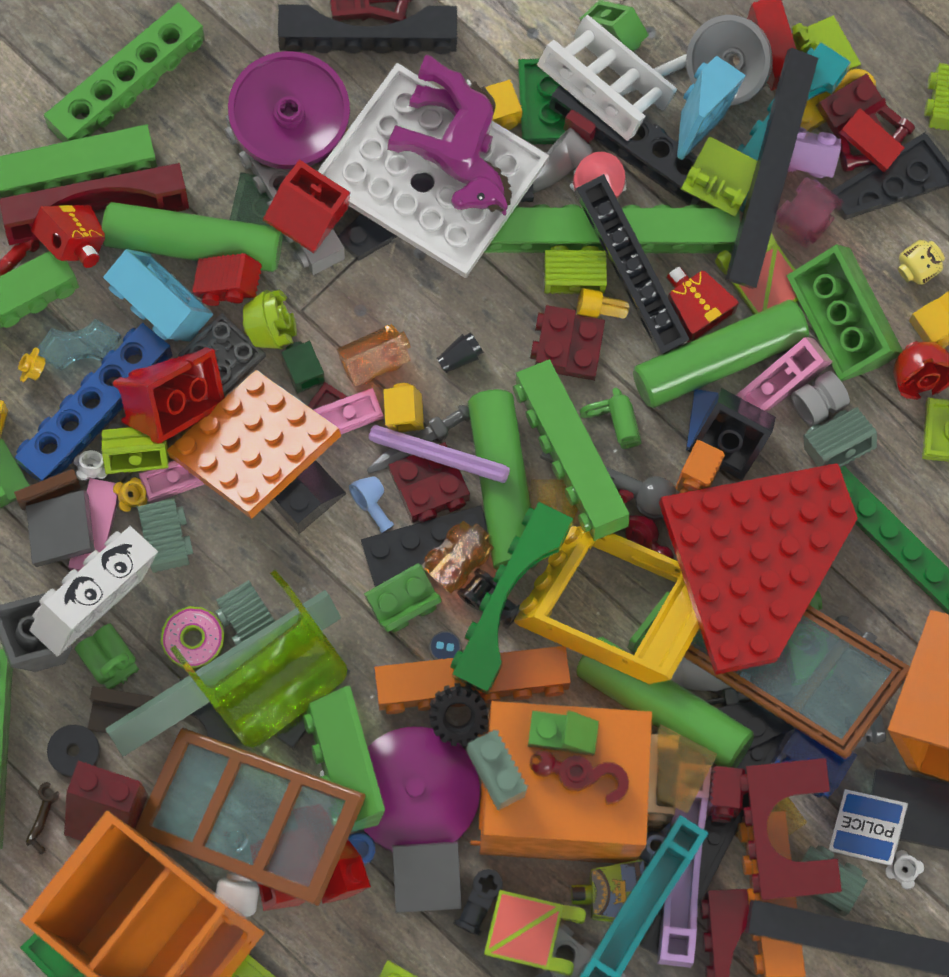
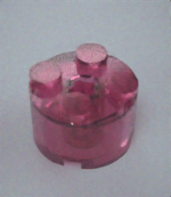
[776,177,844,249]

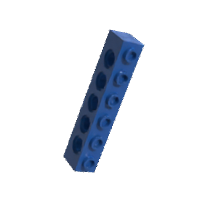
[15,322,173,482]

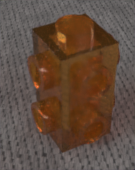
[336,324,411,386]
[422,520,494,594]

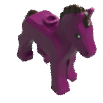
[387,54,512,216]

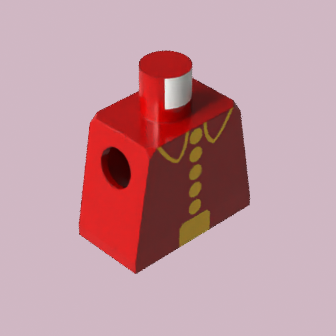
[31,205,105,268]
[666,267,739,343]

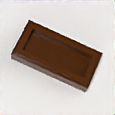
[14,469,81,511]

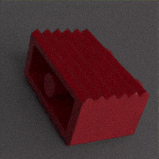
[706,766,745,823]

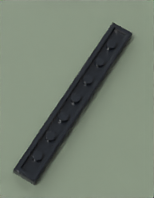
[725,48,818,289]
[641,733,786,956]
[745,900,949,977]

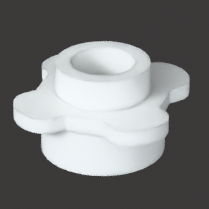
[74,450,107,480]
[885,850,924,889]

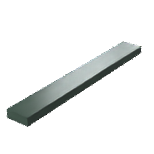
[105,590,341,757]

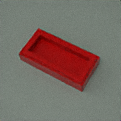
[839,108,905,172]

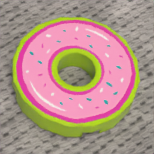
[161,606,225,670]

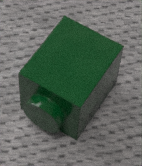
[281,341,325,394]

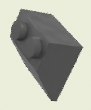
[0,593,72,672]

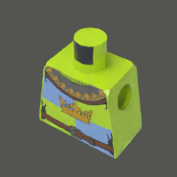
[571,860,644,923]

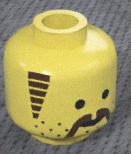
[898,240,945,285]

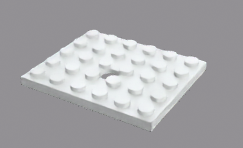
[318,63,549,278]

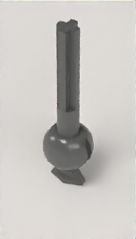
[540,452,677,520]

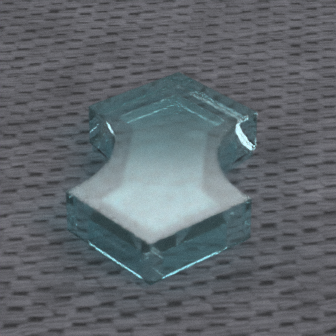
[38,319,122,371]

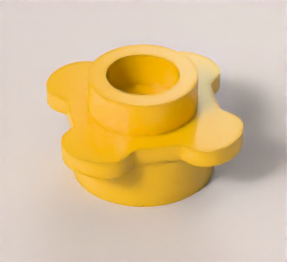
[18,347,45,382]
[113,477,148,512]

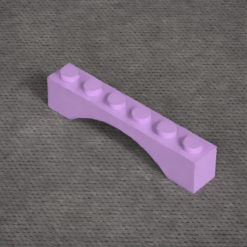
[657,762,711,968]

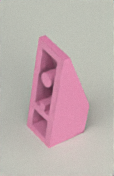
[736,337,832,412]

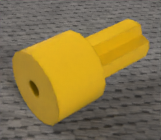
[577,288,629,319]

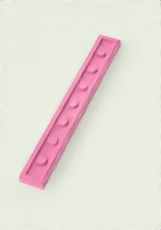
[138,388,384,504]

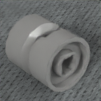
[791,371,850,427]

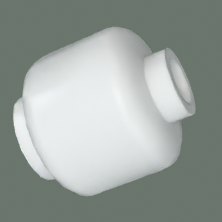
[216,872,259,917]

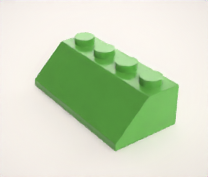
[786,244,903,381]
[303,686,385,832]

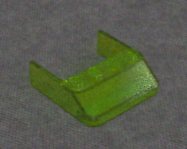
[170,570,347,747]

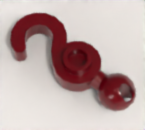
[618,490,674,559]
[530,750,629,805]

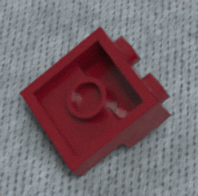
[530,305,605,381]
[388,442,470,523]

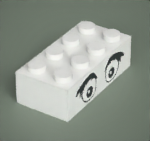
[29,526,158,657]

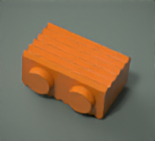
[676,440,725,493]

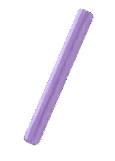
[369,425,510,483]

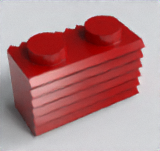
[192,253,262,306]

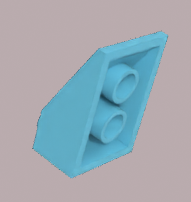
[677,55,746,160]

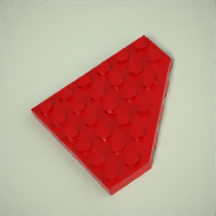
[659,463,858,675]

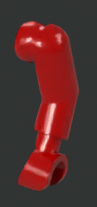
[0,239,40,276]

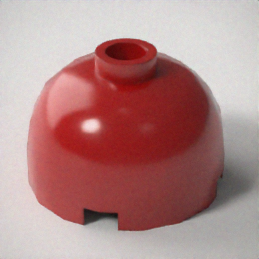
[893,341,949,400]

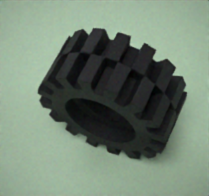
[429,683,488,746]

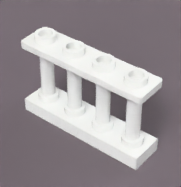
[537,15,677,141]

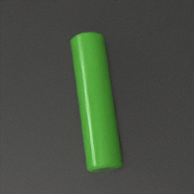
[102,202,283,272]
[633,300,809,408]
[467,389,537,571]
[576,636,754,768]

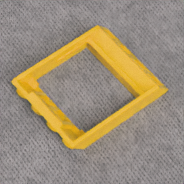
[514,526,700,684]

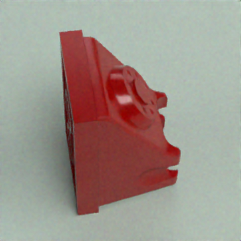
[112,347,225,443]

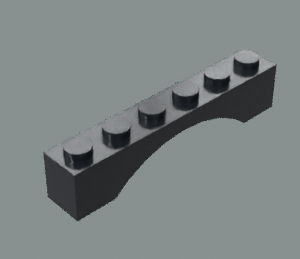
[278,4,457,54]

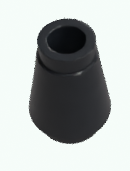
[436,332,484,373]

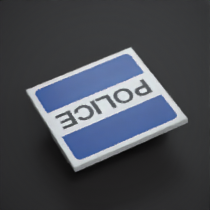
[829,789,908,866]

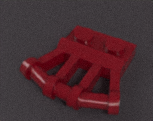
[330,0,412,24]
[816,73,915,172]

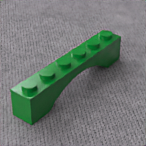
[450,502,573,695]

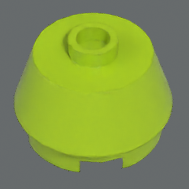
[242,289,297,349]

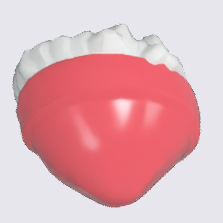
[570,152,626,200]

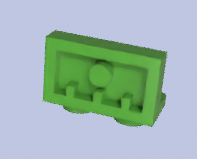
[364,563,442,632]

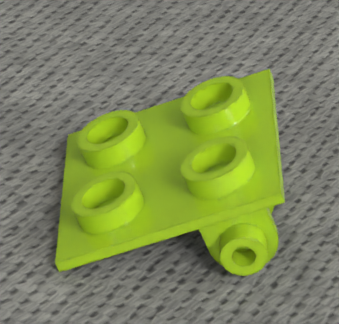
[791,15,861,70]
[681,136,757,217]

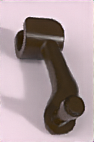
[26,782,59,855]

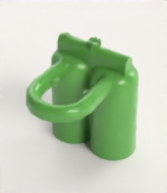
[580,388,642,449]
[74,623,139,689]

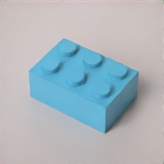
[103,249,213,342]

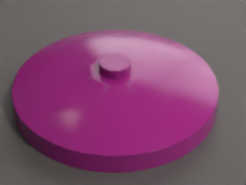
[228,51,350,170]
[362,726,480,853]

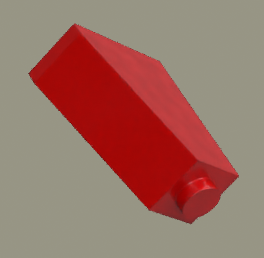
[747,0,796,91]

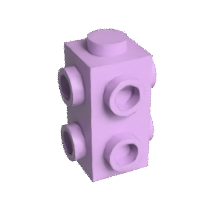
[788,127,841,178]

